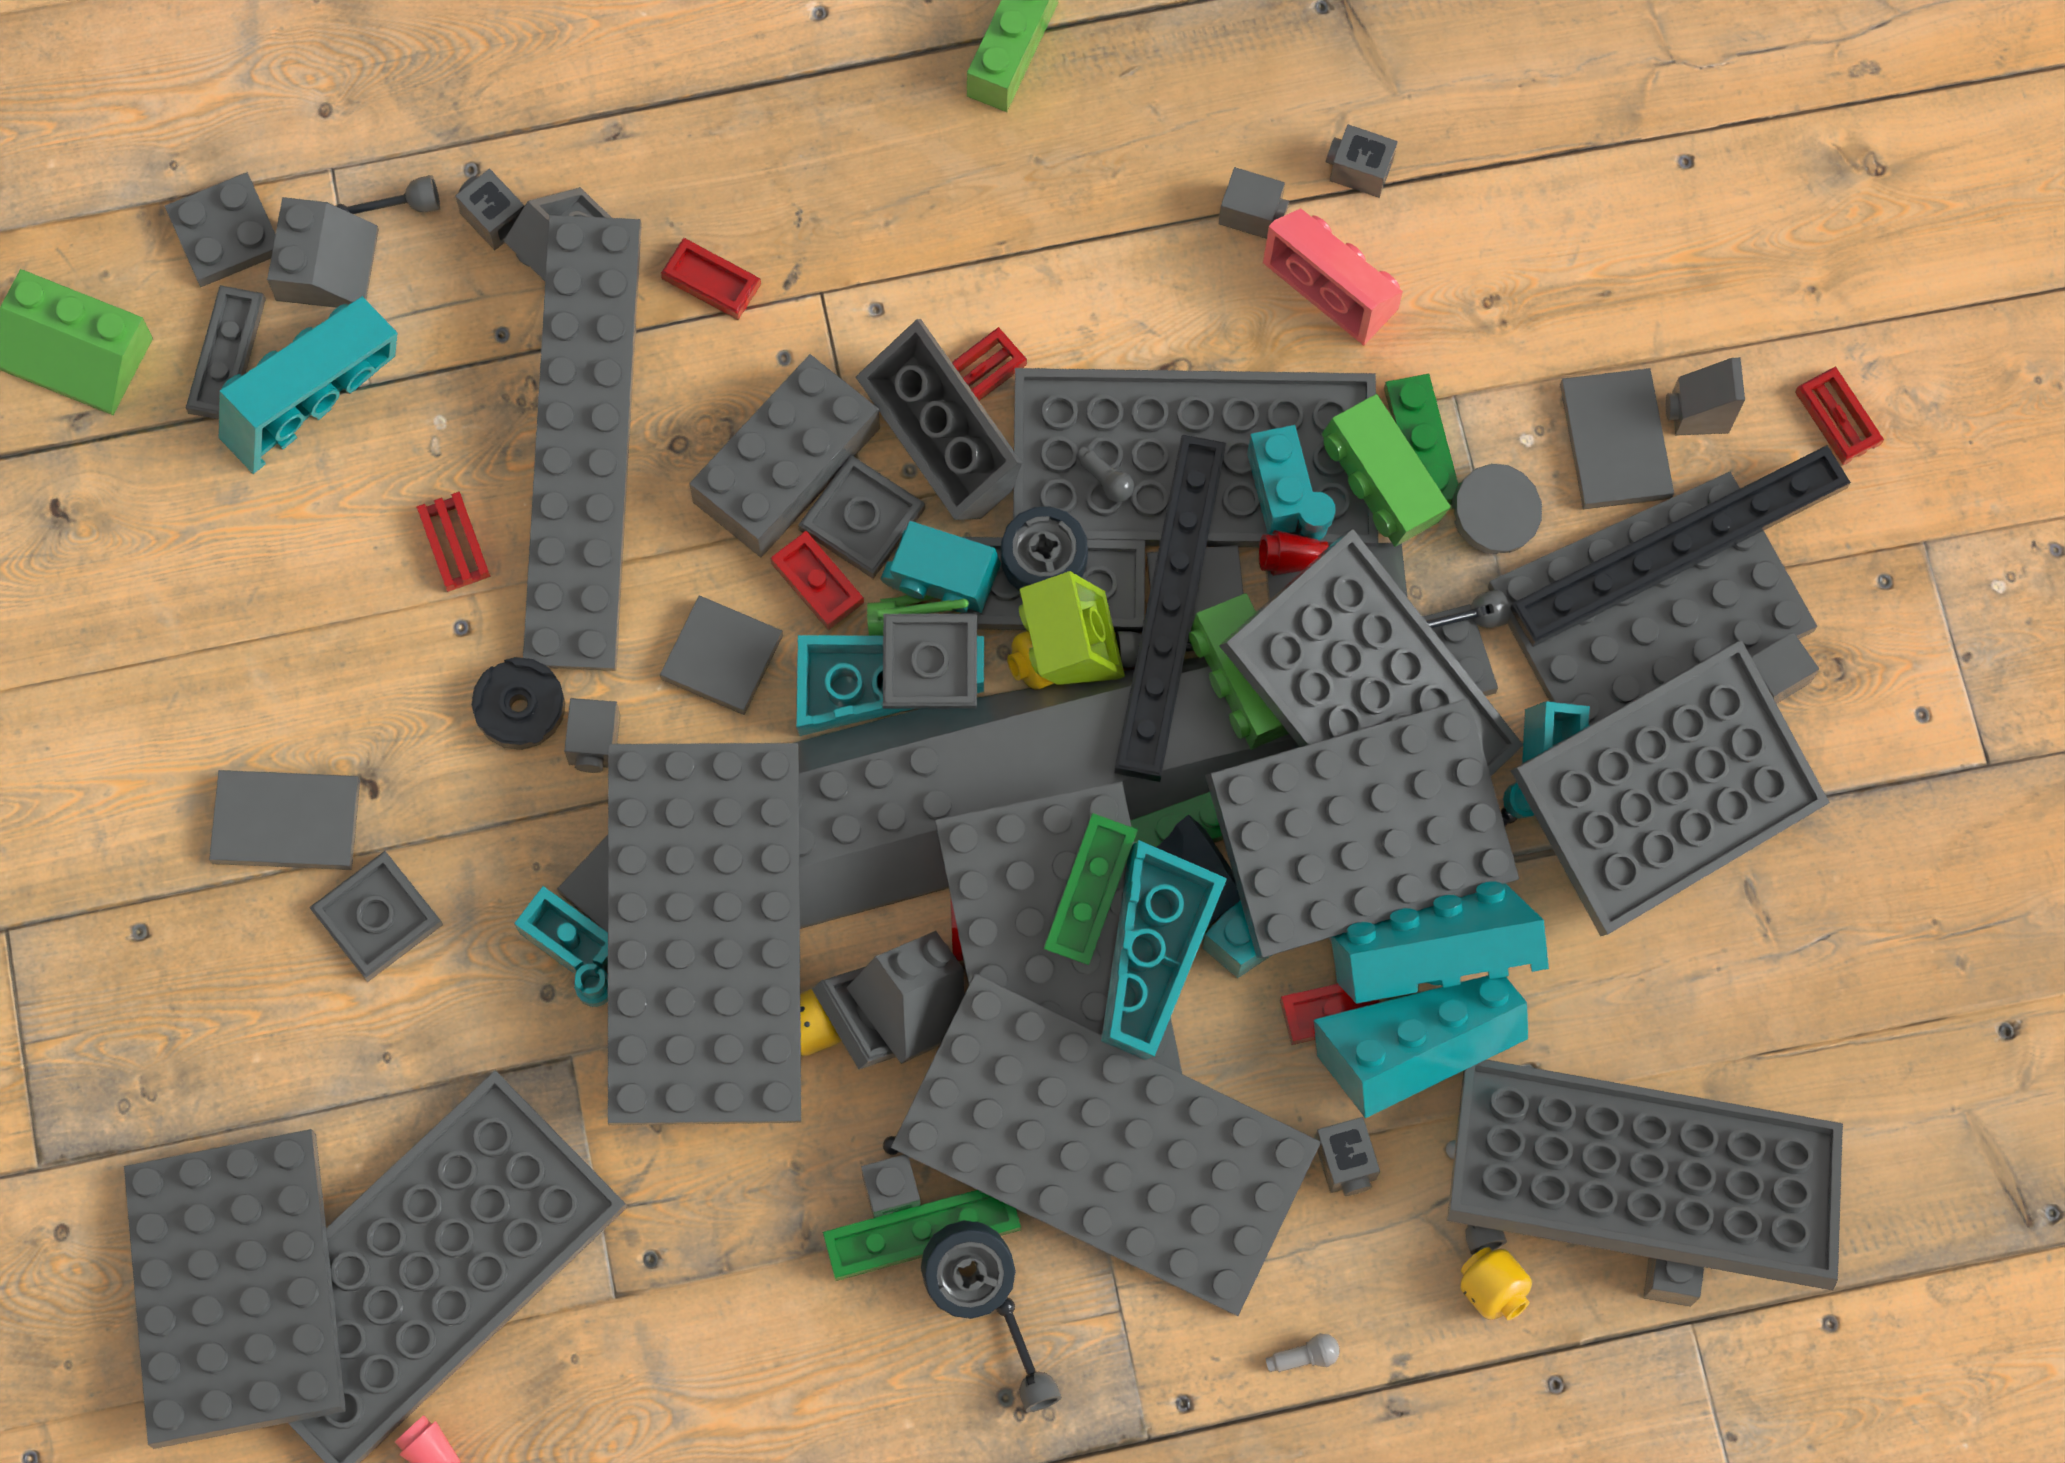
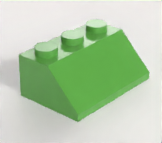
[0,269,153,415]

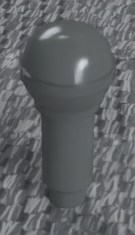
[1076,447,1134,502]

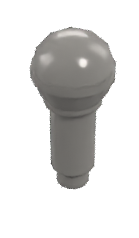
[1265,1333,1340,1372]

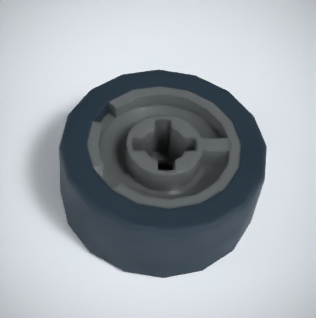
[1001,506,1088,592]
[921,1220,1016,1319]

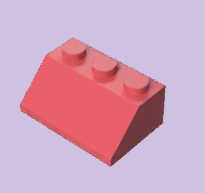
[1263,208,1403,346]

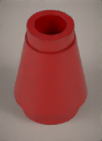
[1259,530,1329,576]

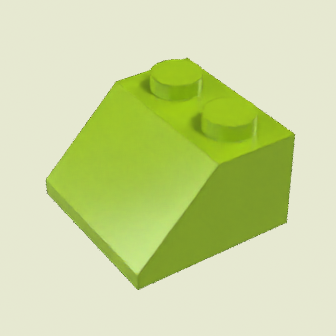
[1019,571,1125,685]

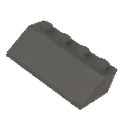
[856,319,1022,520]

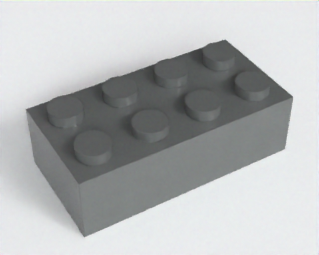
[689,354,880,558]

